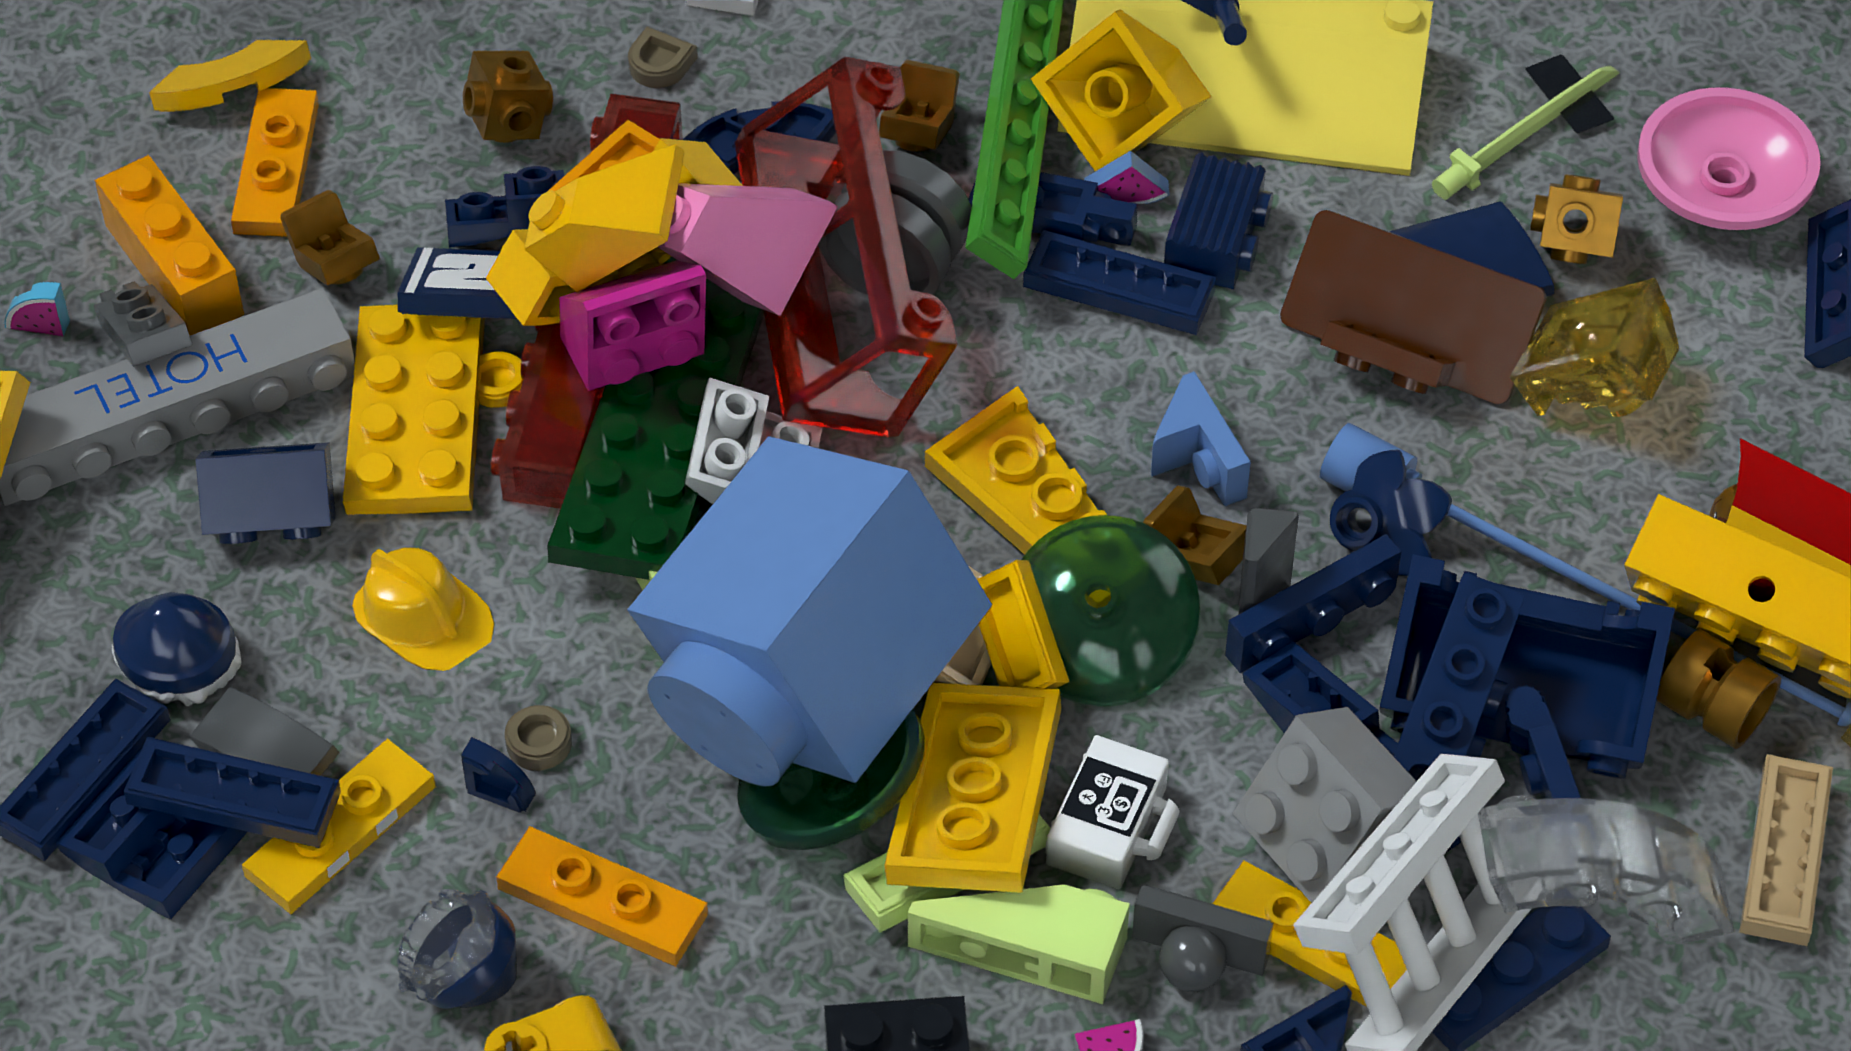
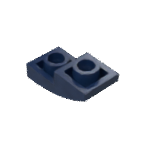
[445,166,564,248]

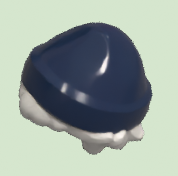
[112,592,241,706]

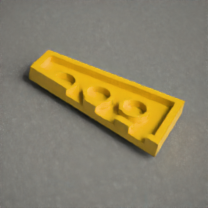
[925,386,1145,618]

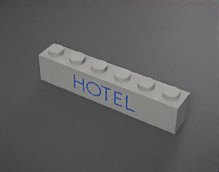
[0,287,355,507]

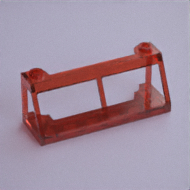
[735,56,958,437]

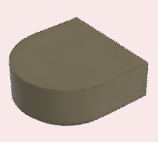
[628,26,698,88]

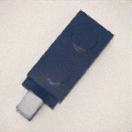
[968,172,1137,246]

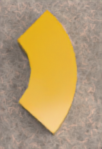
[149,40,311,112]

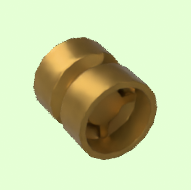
[1656,628,1781,749]

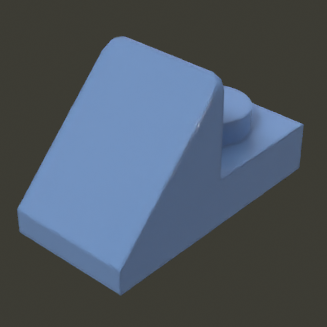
[1151,372,1251,506]

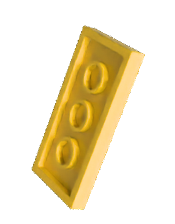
[343,304,485,515]
[885,683,1061,893]

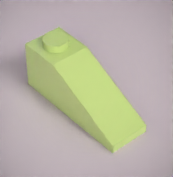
[908,884,1130,1004]

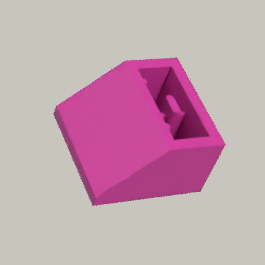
[559,261,706,391]

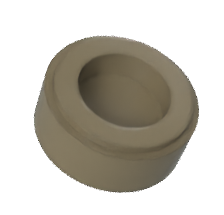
[505,705,572,771]

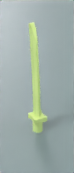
[1432,66,1619,200]

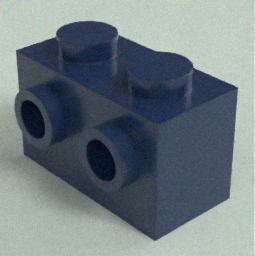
[195,442,335,544]

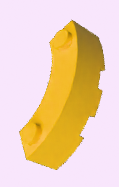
[486,138,743,326]

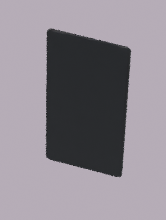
[1525,54,1614,133]

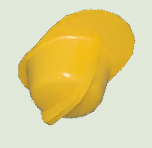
[352,548,494,671]

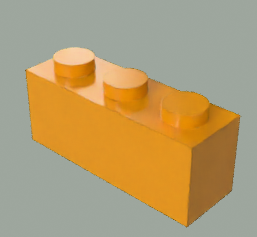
[95,155,244,336]

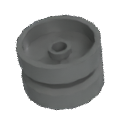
[818,150,972,306]

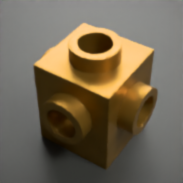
[463,51,553,143]
[1530,174,1623,264]

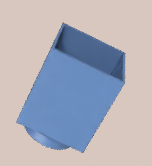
[627,436,992,786]

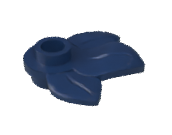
[1330,450,1452,576]

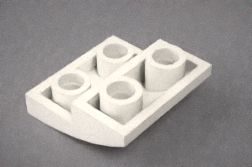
[685,378,822,504]

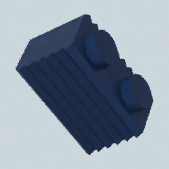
[1164,152,1273,289]

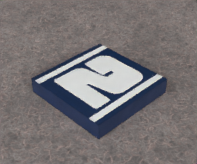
[397,247,517,319]

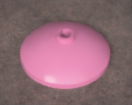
[1637,87,1820,230]

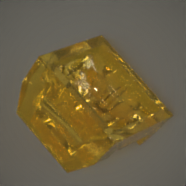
[1509,278,1680,417]

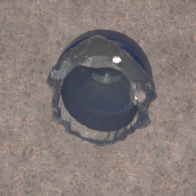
[397,889,517,1009]

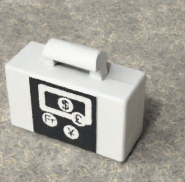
[1045,735,1180,889]

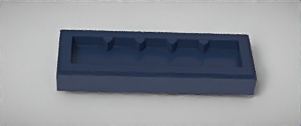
[1023,230,1216,335]
[0,678,170,861]
[124,737,341,848]

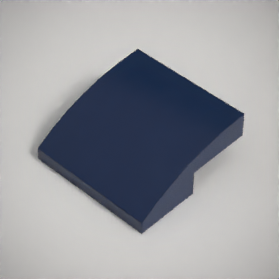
[1390,201,1555,297]
[56,749,247,920]

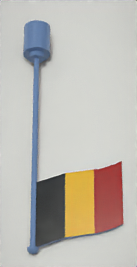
[1320,423,1851,726]

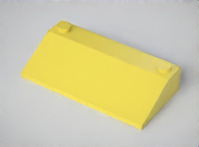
[1058,0,1433,176]

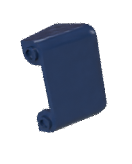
[1380,554,1675,779]

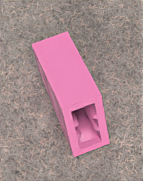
[658,183,838,316]

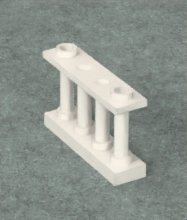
[1293,754,1547,1051]

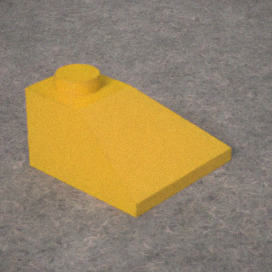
[1031,9,1212,171]
[524,144,685,292]

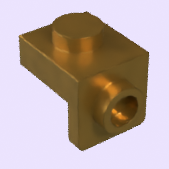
[878,60,960,151]
[280,190,380,286]
[1143,485,1246,586]

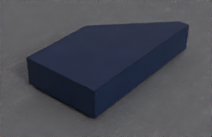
[1241,985,1352,1051]

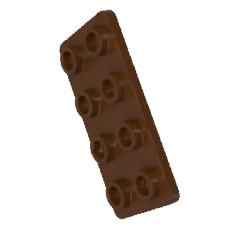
[1280,210,1546,404]

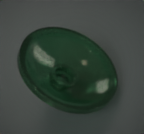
[1021,515,1201,706]
[737,709,925,850]

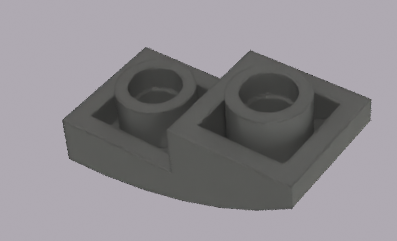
[189,687,339,776]

